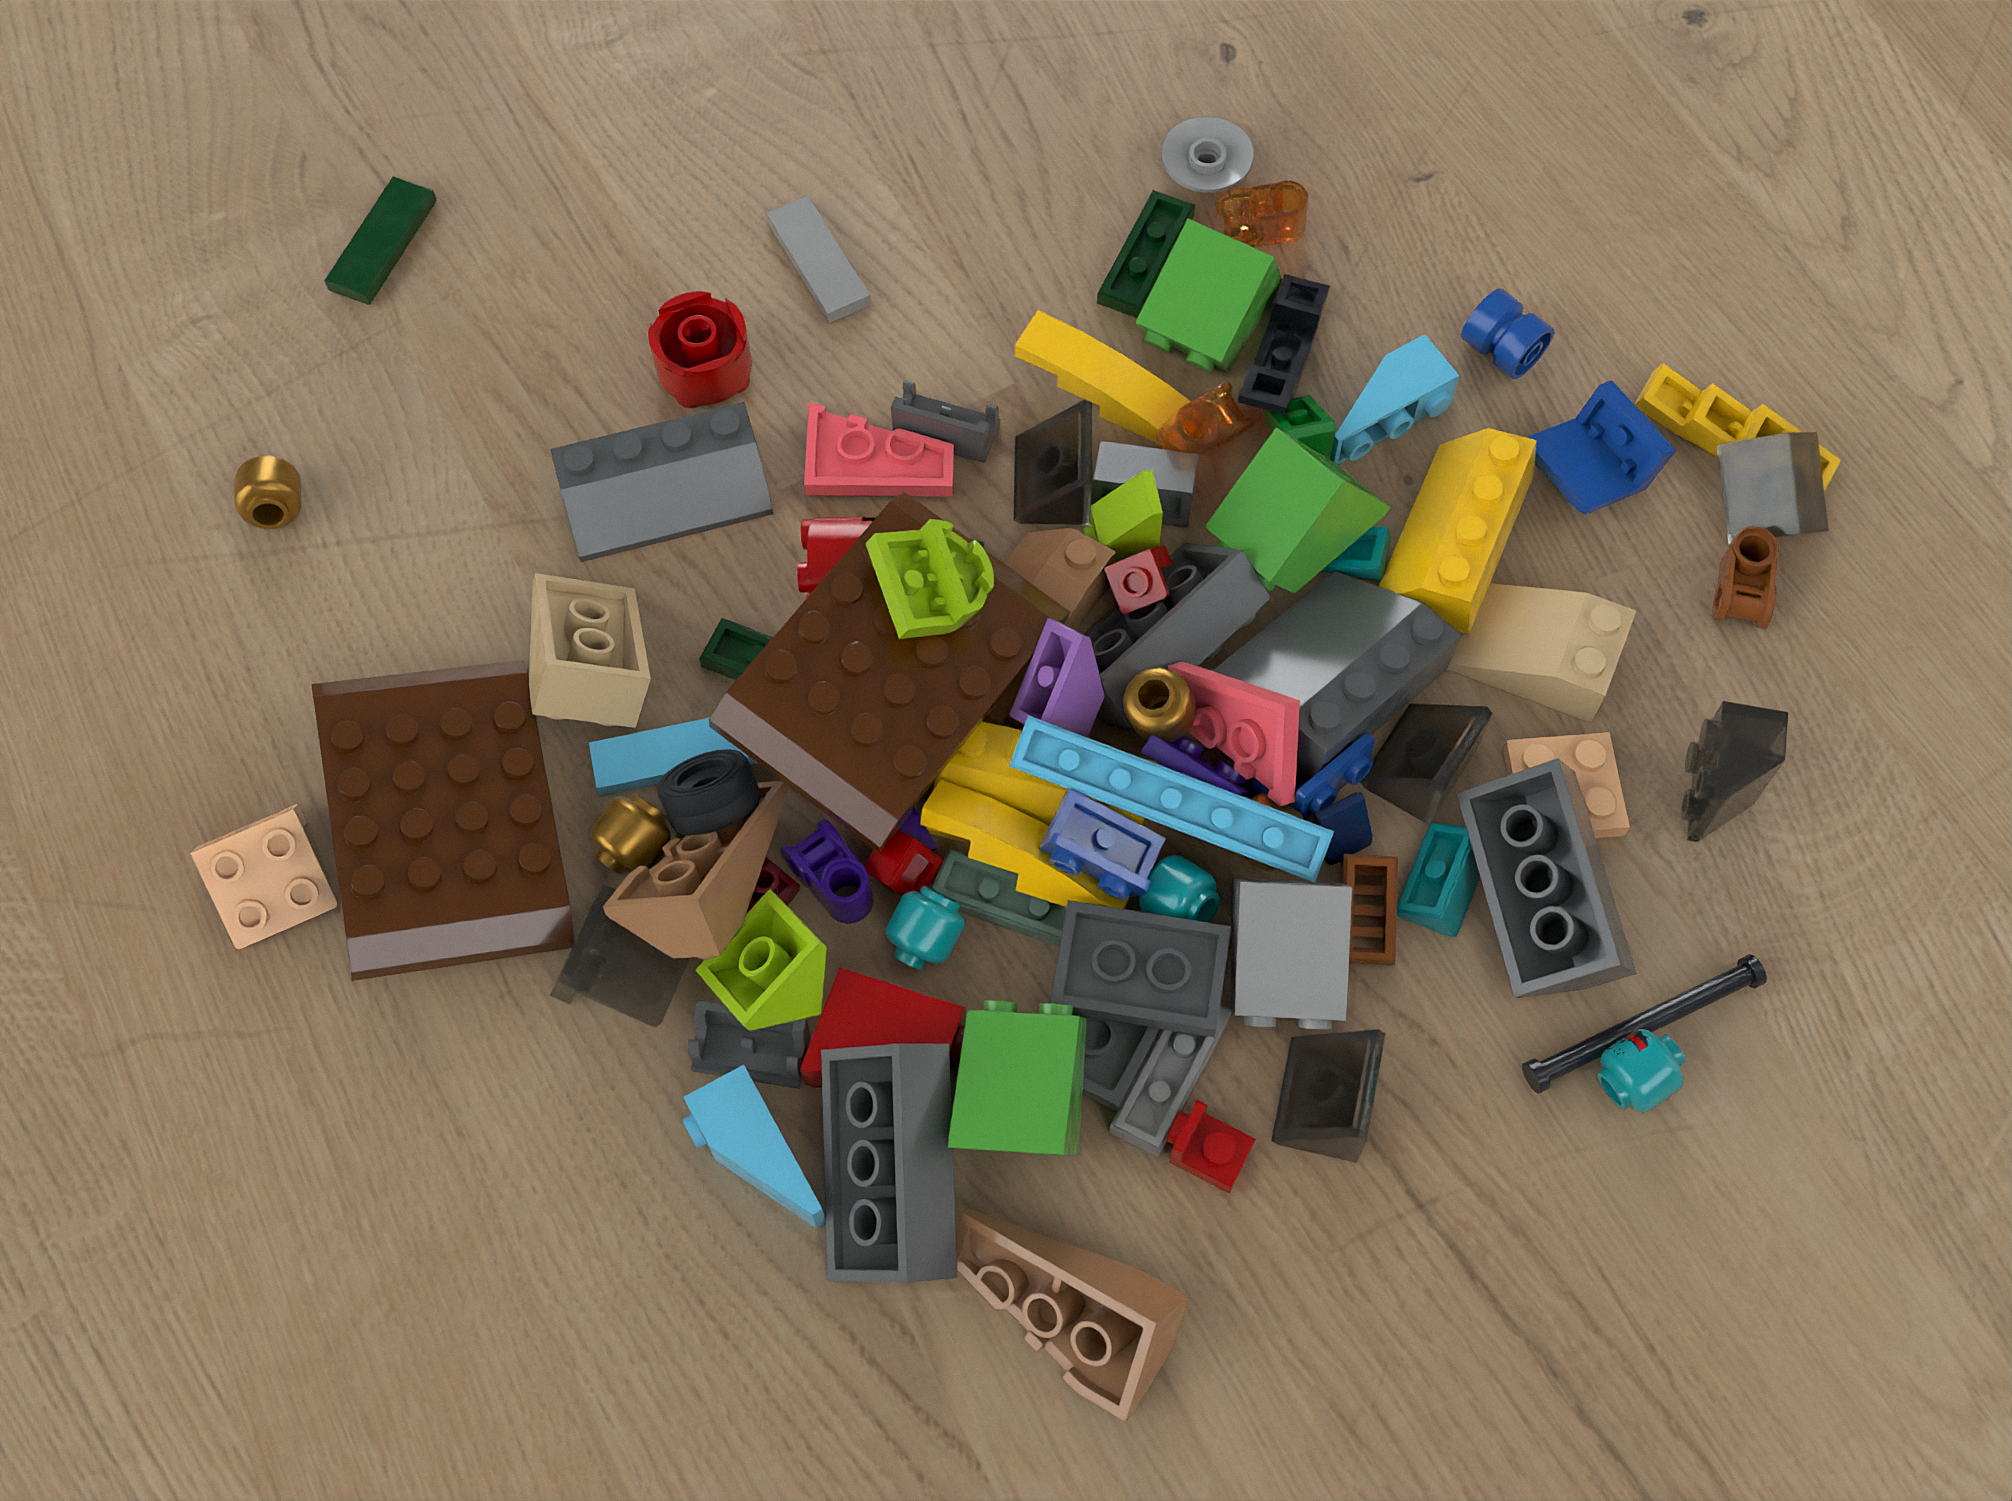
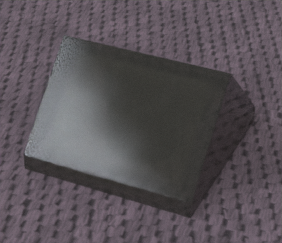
[1013,399,1092,525]
[1717,432,1829,544]
[1360,703,1493,825]
[1271,1029,1386,1163]

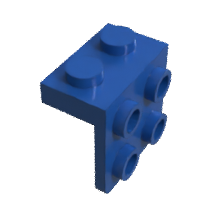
[1528,380,1676,514]

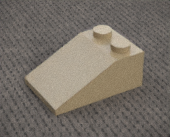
[529,573,651,728]
[1447,583,1636,723]

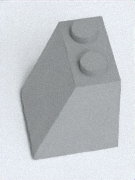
[1231,877,1352,1030]

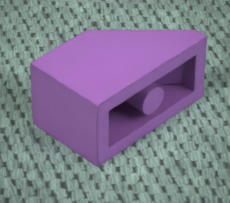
[1009,618,1105,738]

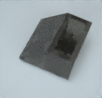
[1681,701,1788,842]

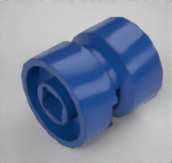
[1461,288,1555,379]

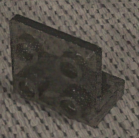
[550,884,691,1028]

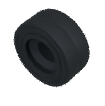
[657,749,760,835]

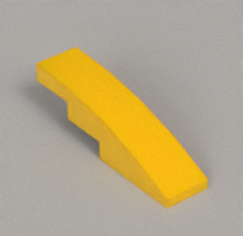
[1015,310,1208,452]
[1634,363,1841,500]
[920,779,1130,909]

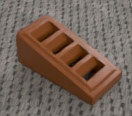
[1340,854,1398,965]

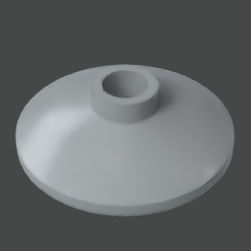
[1161,116,1254,193]

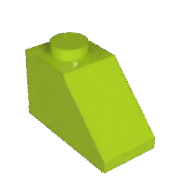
[1082,470,1163,563]

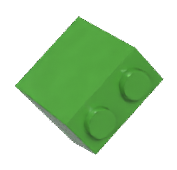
[1135,218,1282,373]
[1205,428,1391,594]
[948,1000,1087,1155]

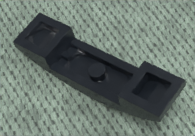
[1238,274,1330,415]

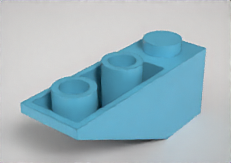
[1330,334,1460,465]

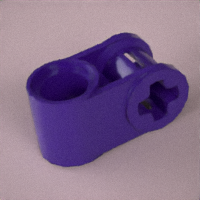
[780,818,873,924]

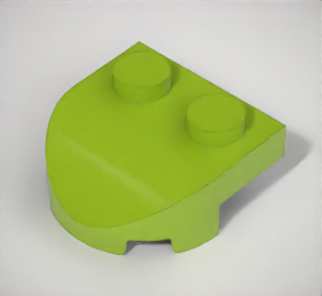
[866,519,994,639]

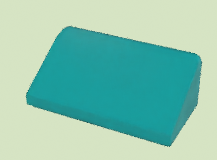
[1397,822,1480,937]

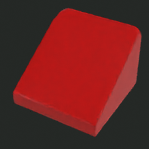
[864,830,944,896]

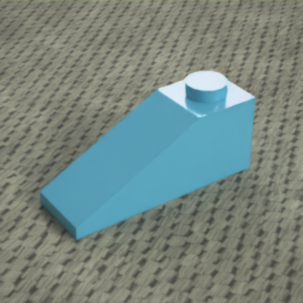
[682,1065,826,1229]

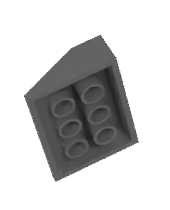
[1213,571,1462,781]

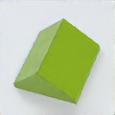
[696,889,827,1031]

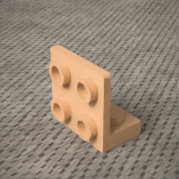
[190,804,338,949]

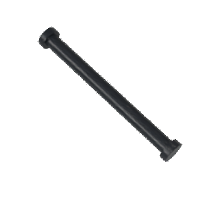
[1522,954,1767,1094]

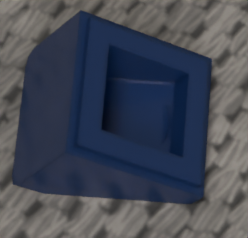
[1313,792,1373,865]

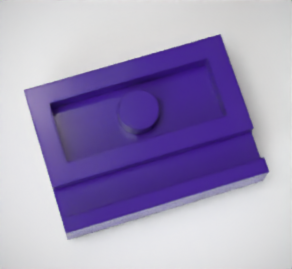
[1141,735,1255,798]

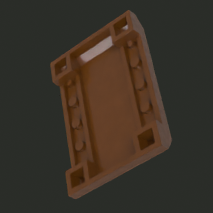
[709,492,1070,853]
[311,660,574,981]

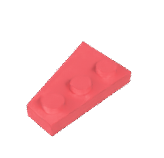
[804,402,954,497]
[1168,661,1300,807]

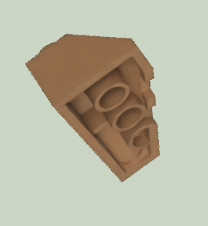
[984,528,1116,726]
[603,781,789,959]
[956,1208,1190,1422]

